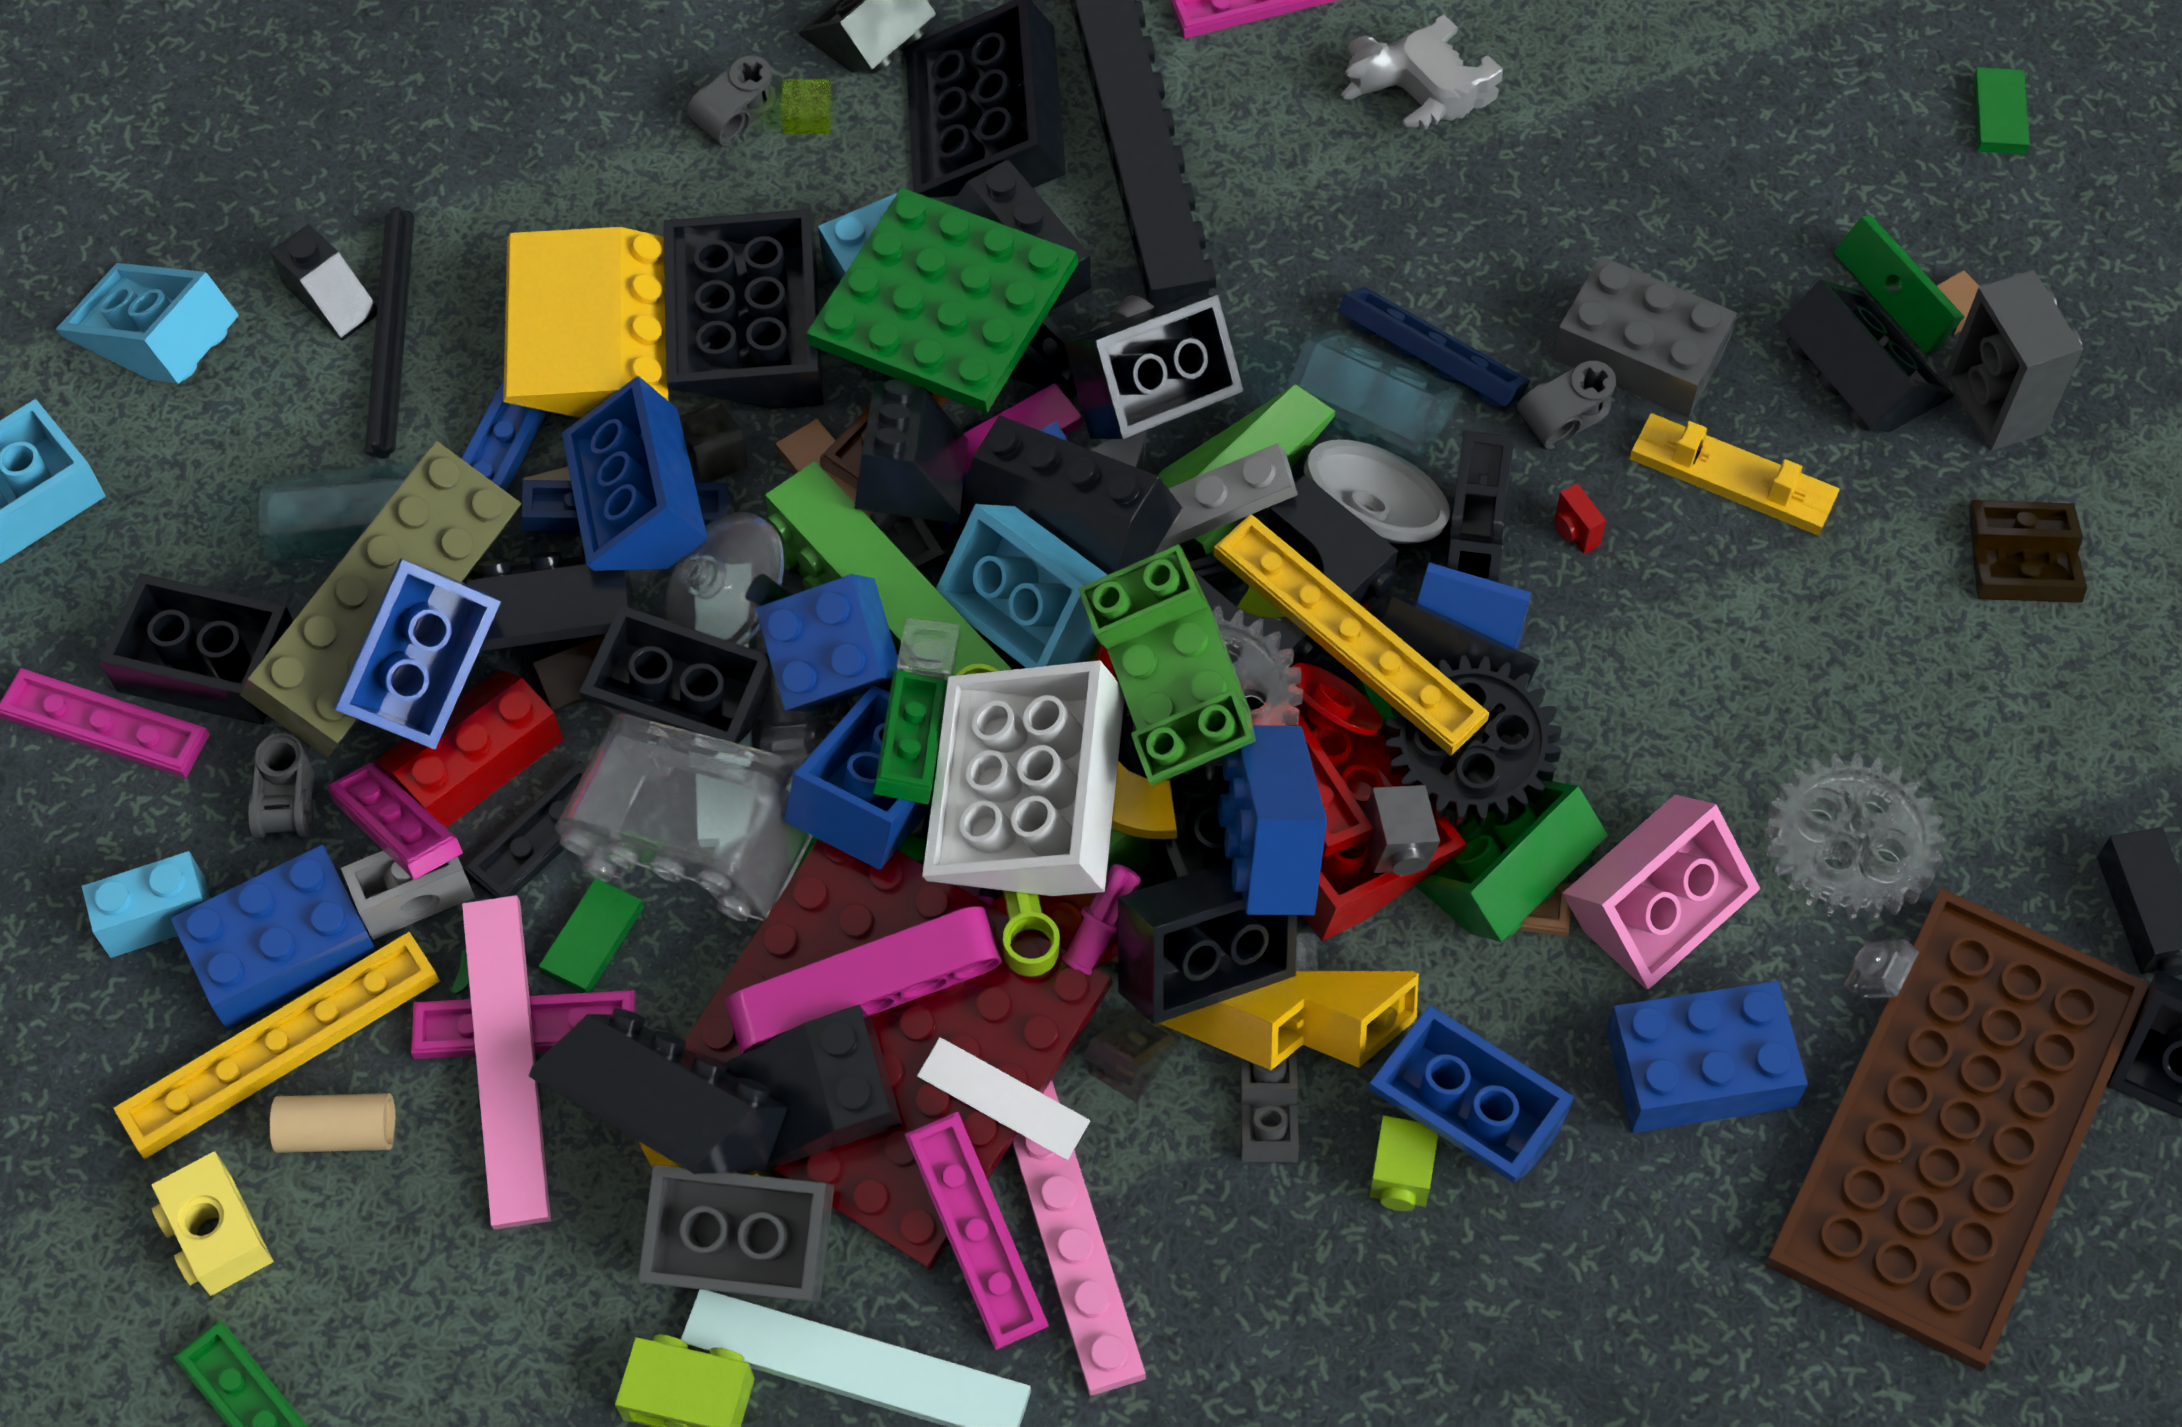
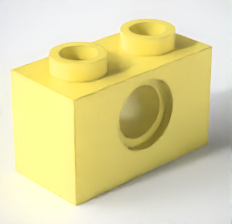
[151,1151,274,1296]

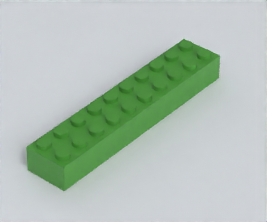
[765,461,1150,875]

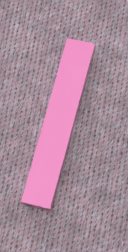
[462,895,551,1230]

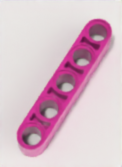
[725,907,1002,1054]

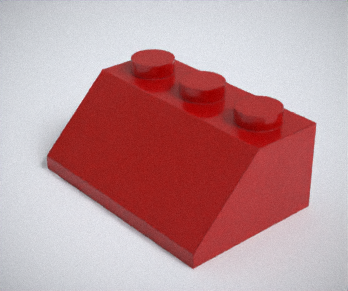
[374,669,564,828]

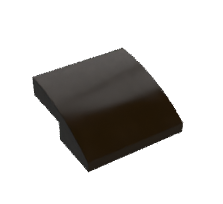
[1969,500,2087,603]

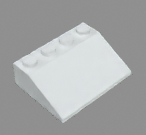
[922,660,1124,896]

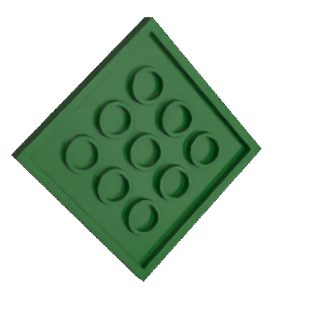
[806,187,1078,413]

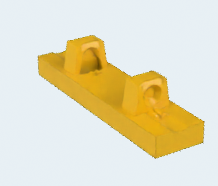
[1630,413,1840,536]

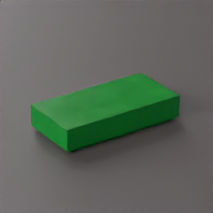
[1973,67,2029,155]
[539,878,644,993]

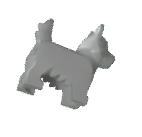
[1341,15,1503,129]

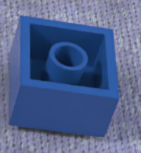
[755,574,902,712]

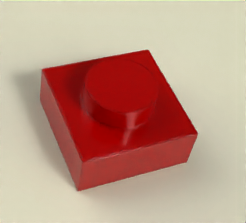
[1554,483,1607,554]

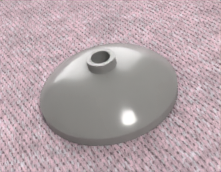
[1304,440,1450,544]

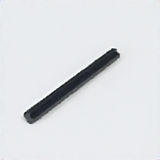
[365,207,415,459]

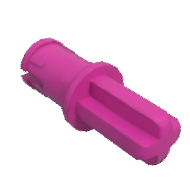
[1062,864,1141,975]

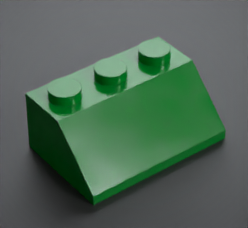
[1414,780,1608,942]

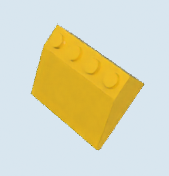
[503,227,668,418]

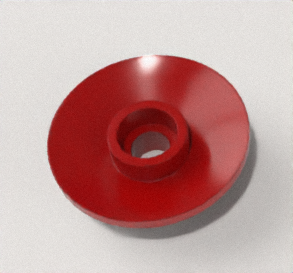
[1288,663,1383,735]

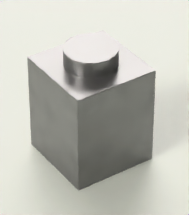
[1363,785,1440,875]

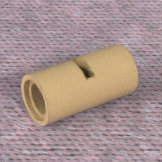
[270,1093,396,1153]

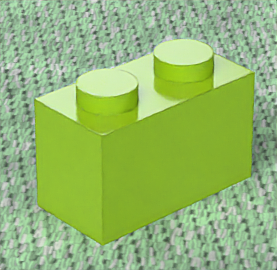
[615,1335,755,1427]

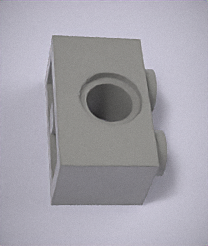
[341,825,475,940]

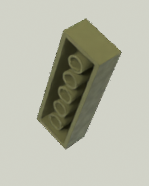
[240,440,522,758]

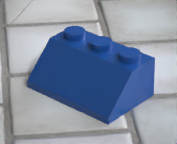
[333,558,501,749]
[1368,1005,1574,1183]

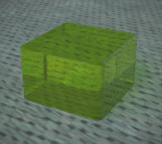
[780,79,833,135]

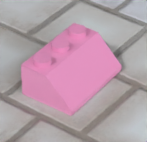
[1562,795,1760,990]

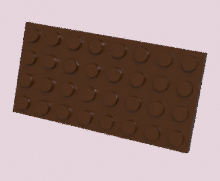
[1765,888,2150,1372]

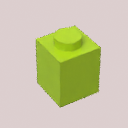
[1369,1115,1438,1211]

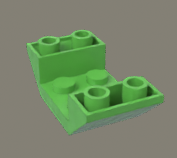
[1078,544,1256,786]

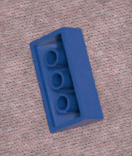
[562,376,708,571]

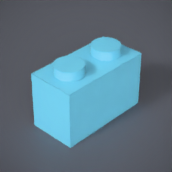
[82,851,211,958]

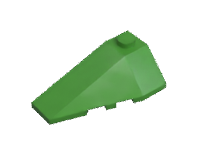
[1158,384,1336,557]

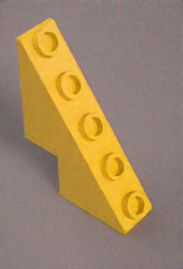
[1159,971,1419,1070]

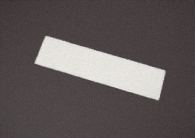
[917,1037,1091,1160]

